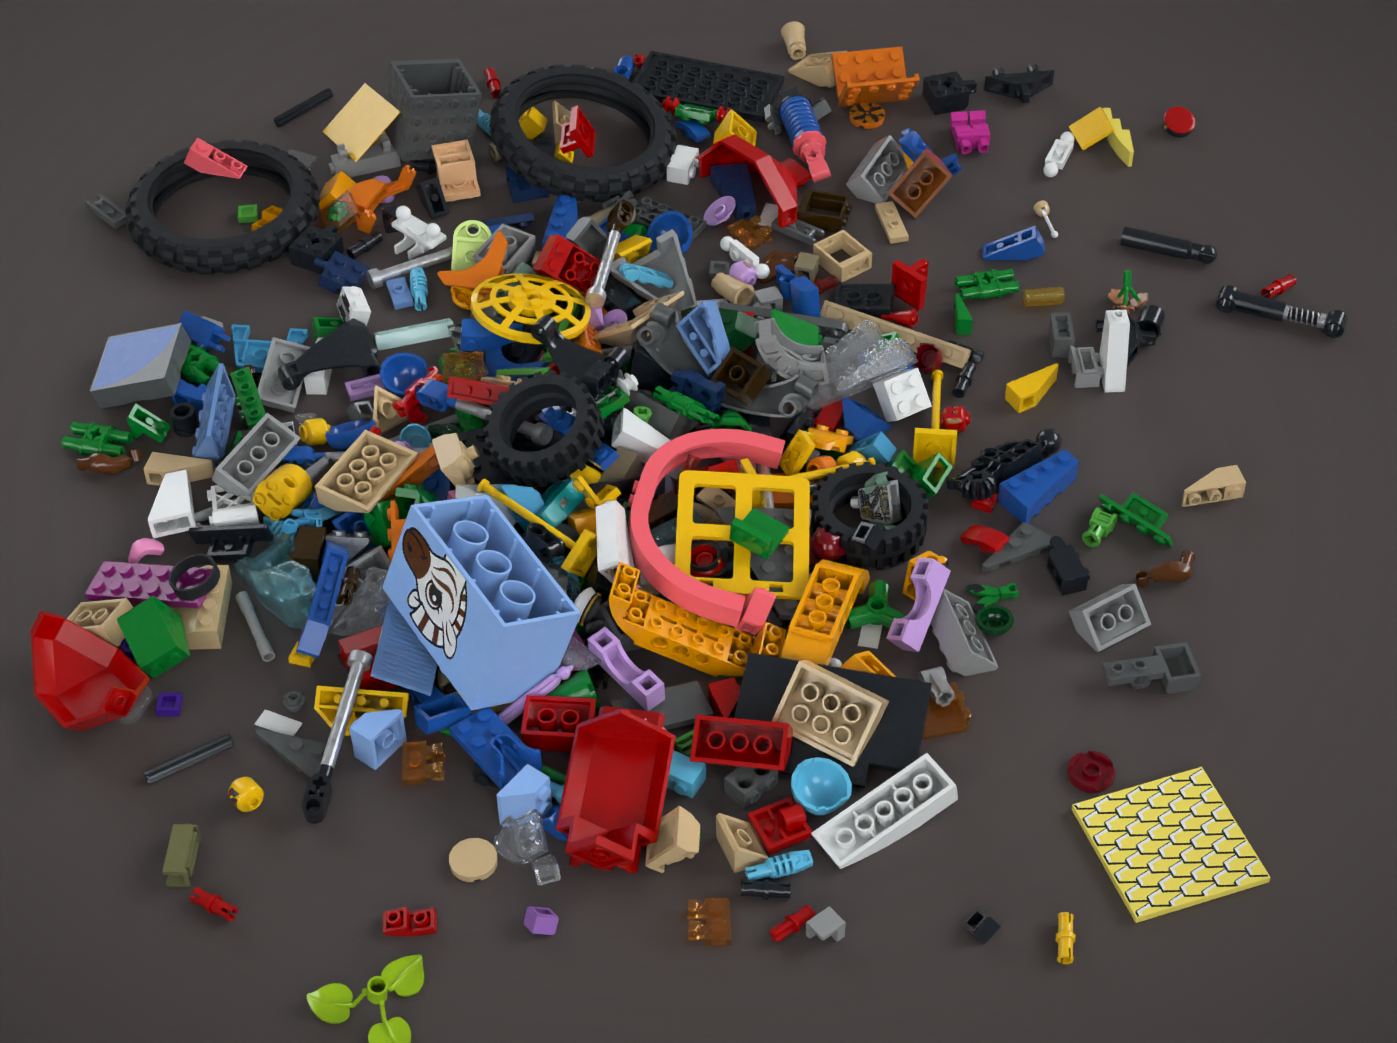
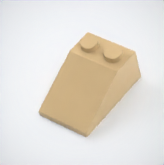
[788,50,847,88]
[67,598,133,647]

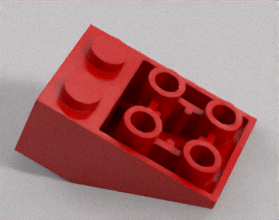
[532,235,601,297]

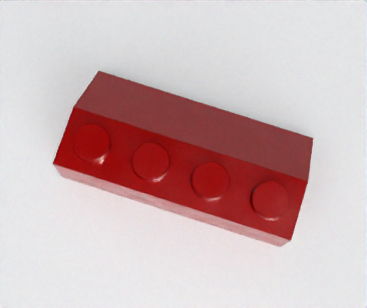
[690,714,793,771]

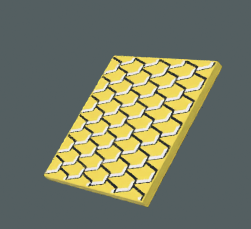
[1071,767,1270,923]

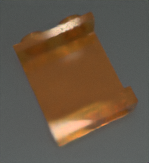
[923,682,972,740]

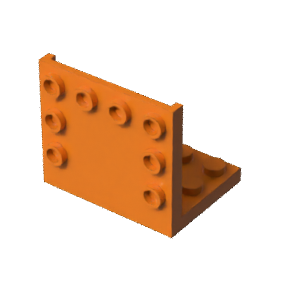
[831,47,920,107]

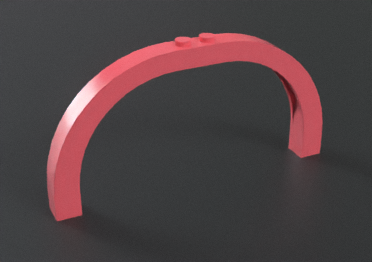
[627,429,785,627]

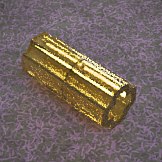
[1022,287,1065,306]

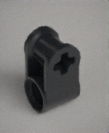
[524,523,566,563]

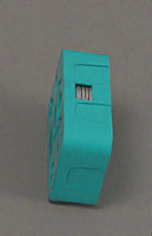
[518,478,585,533]

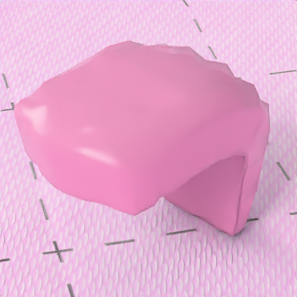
[128,538,164,563]

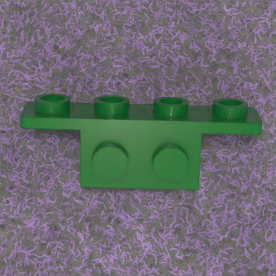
[230,367,266,429]
[1099,493,1173,547]

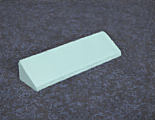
[373,318,455,351]

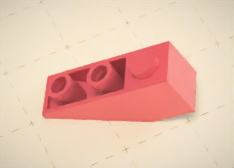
[184,138,248,179]

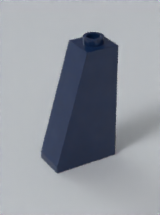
[710,163,756,221]

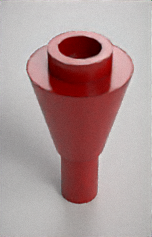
[881,309,919,329]

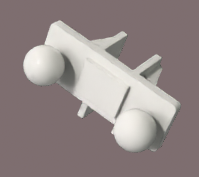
[391,206,447,260]

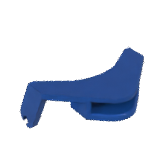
[485,345,552,381]

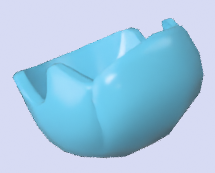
[399,423,432,448]

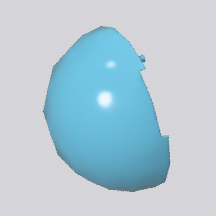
[791,757,852,815]

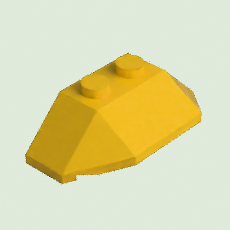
[314,686,409,736]

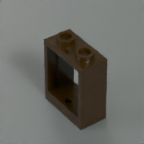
[797,189,852,233]
[648,491,678,545]

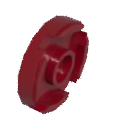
[1067,751,1116,793]

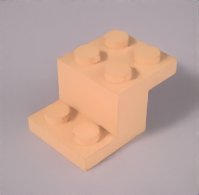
[431,139,481,202]

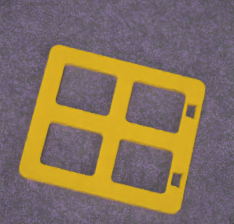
[675,470,810,600]

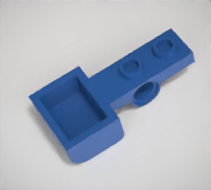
[775,264,821,318]
[401,684,471,735]

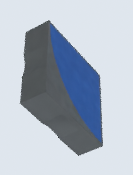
[90,323,191,409]

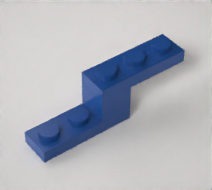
[537,406,619,471]

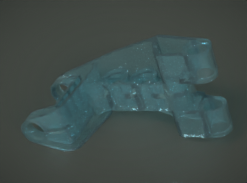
[234,533,316,629]

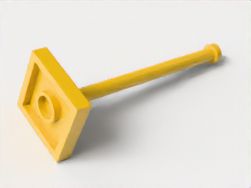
[913,369,957,469]
[740,457,876,508]
[478,479,597,578]

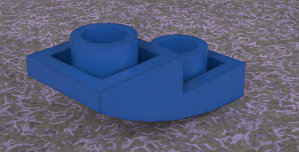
[675,119,711,142]

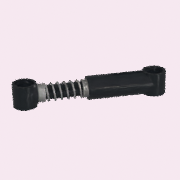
[1216,285,1347,338]

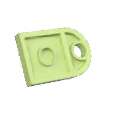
[451,220,492,271]

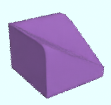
[524,906,559,935]

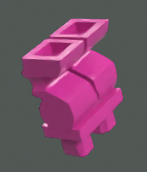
[949,110,990,154]

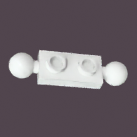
[1043,131,1075,177]
[720,236,770,279]

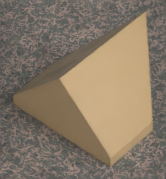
[373,385,407,435]

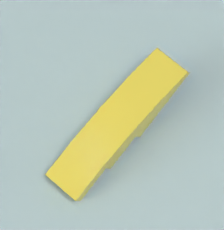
[1103,108,1134,167]

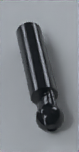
[1120,227,1217,264]

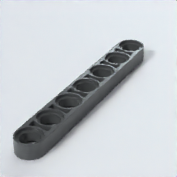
[717,302,849,340]

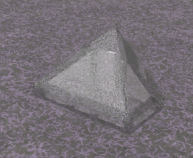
[559,635,601,671]

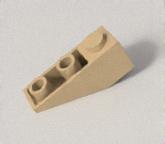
[143,452,215,486]
[1181,465,1246,507]

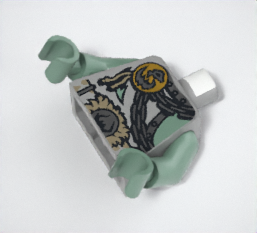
[851,471,902,531]

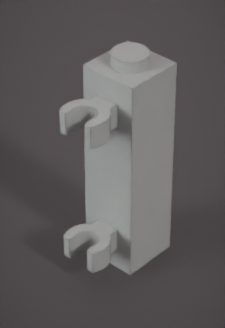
[328,134,401,178]

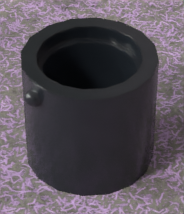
[1135,305,1165,338]

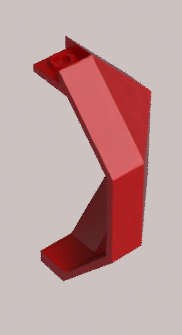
[695,134,797,228]
[30,611,150,731]

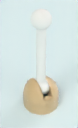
[1033,200,1058,238]

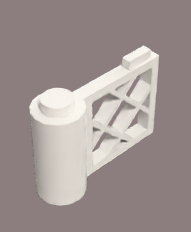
[207,485,260,527]

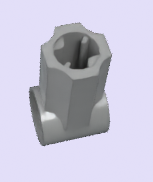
[918,666,955,707]

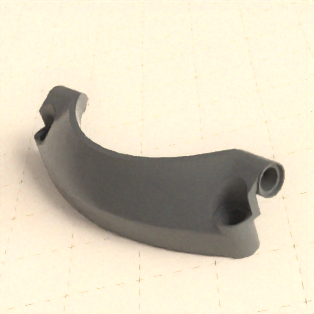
[637,302,819,418]

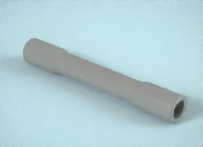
[235,591,275,662]

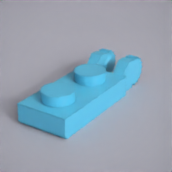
[619,263,674,288]

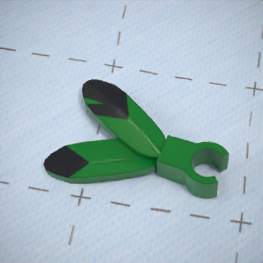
[966,583,1019,612]

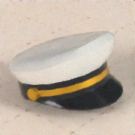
[574,587,602,626]

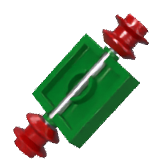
[662,96,731,124]

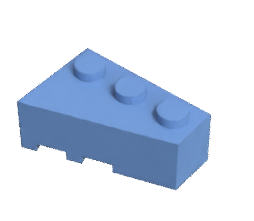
[676,300,731,376]

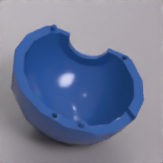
[647,211,693,254]
[380,353,426,398]
[325,418,375,452]

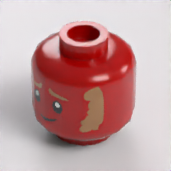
[940,405,971,433]

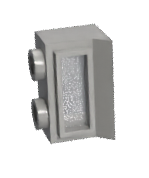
[1068,344,1104,388]

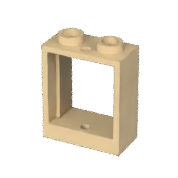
[813,230,872,283]

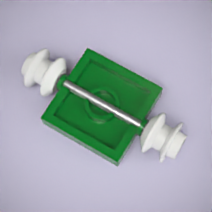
[568,373,638,419]

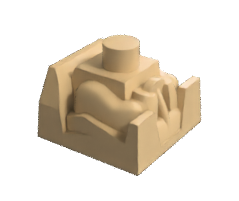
[432,433,480,487]
[645,805,700,873]

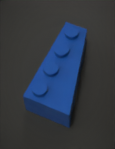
[542,195,578,249]
[998,449,1079,523]

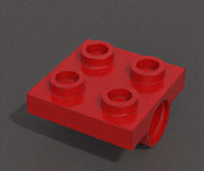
[747,797,812,855]

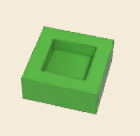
[238,204,258,223]

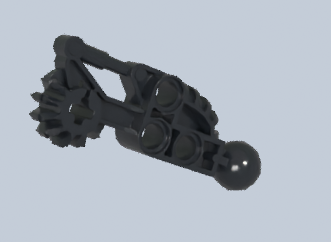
[946,428,1062,502]

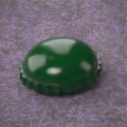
[975,605,1014,636]

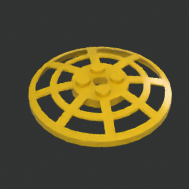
[470,273,591,344]

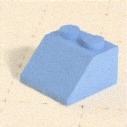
[349,709,407,770]
[496,764,552,826]

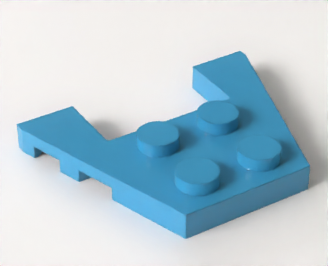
[231,324,309,373]

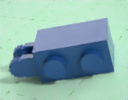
[178,310,231,353]

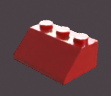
[520,695,596,752]

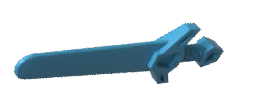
[281,506,344,534]

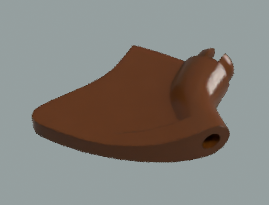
[760,250,799,284]

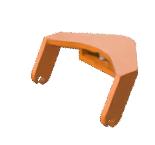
[350,165,416,234]
[437,230,508,294]

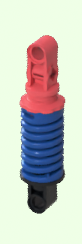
[778,85,831,183]

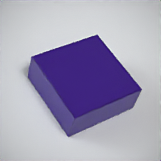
[155,693,183,716]

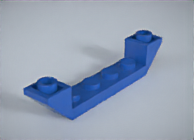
[296,541,349,658]

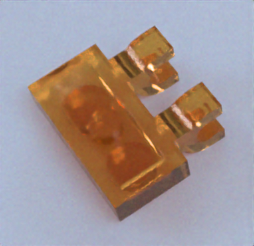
[727,215,772,251]
[402,741,445,786]
[687,898,732,945]

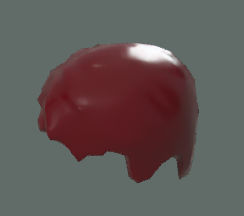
[913,343,943,374]
[811,527,845,561]

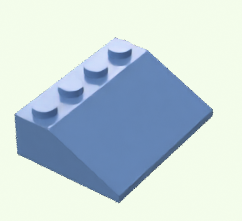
[192,363,236,467]

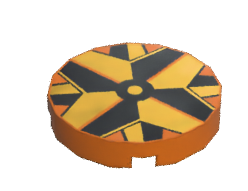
[849,102,885,129]

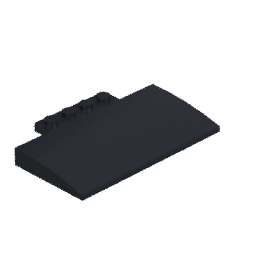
[734,653,932,788]

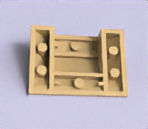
[594,291,684,347]

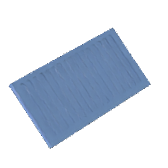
[370,598,437,696]

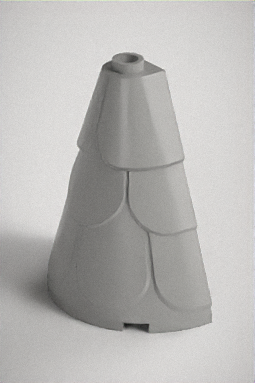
[610,229,697,314]

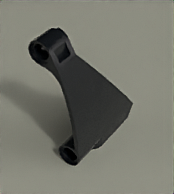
[531,315,629,401]
[277,318,381,391]

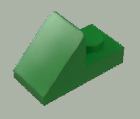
[126,403,171,443]

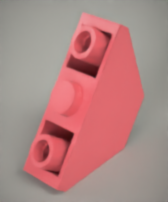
[733,587,776,636]

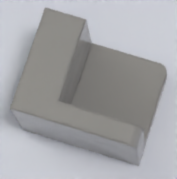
[754,286,783,311]
[806,906,846,942]

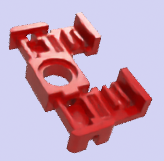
[392,366,445,425]

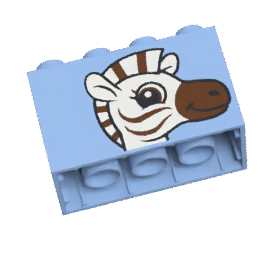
[382,495,581,710]

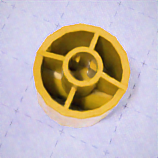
[253,464,312,521]

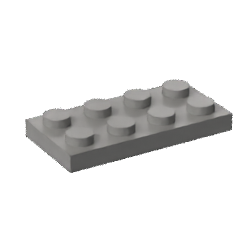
[257,337,311,413]

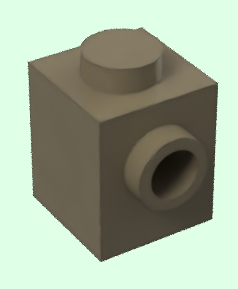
[794,252,819,283]

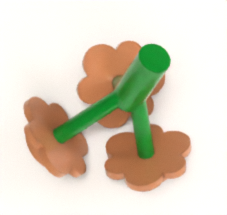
[1108,270,1148,315]

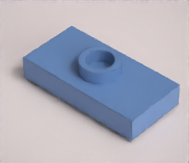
[386,277,414,310]

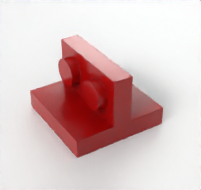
[560,105,596,158]
[891,258,929,311]

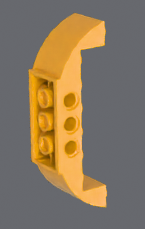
[781,559,870,666]
[609,562,786,677]

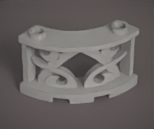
[755,318,829,385]

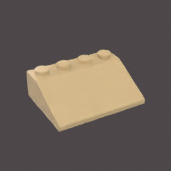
[315,430,418,513]
[169,565,232,650]
[771,660,889,767]

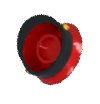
[1164,106,1196,138]
[690,539,725,577]

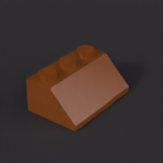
[888,148,953,218]

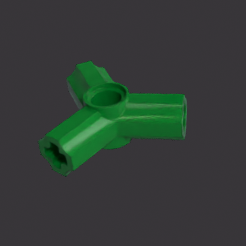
[845,580,906,630]

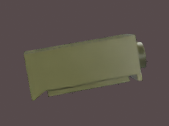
[162,823,201,887]

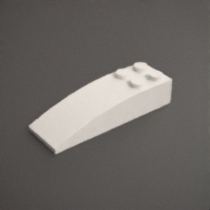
[811,753,958,869]

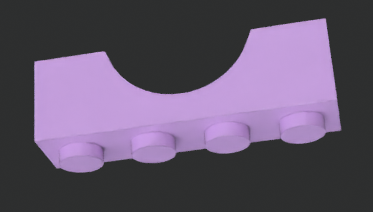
[886,558,951,652]
[587,627,665,711]

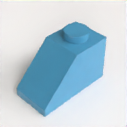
[847,431,897,466]
[494,484,545,523]

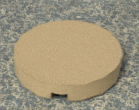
[449,838,498,882]

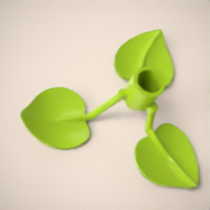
[307,955,424,1043]

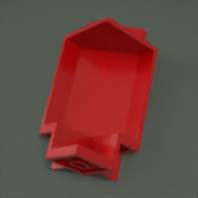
[556,706,676,874]

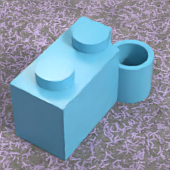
[667,750,706,799]

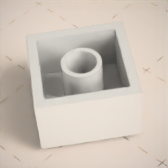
[873,368,932,422]

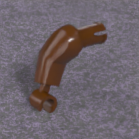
[77,449,142,475]
[1136,550,1195,587]

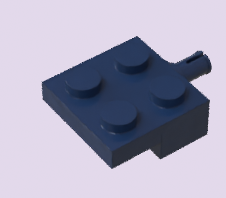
[313,251,371,294]

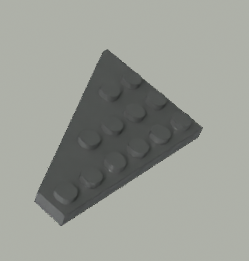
[716,507,800,620]

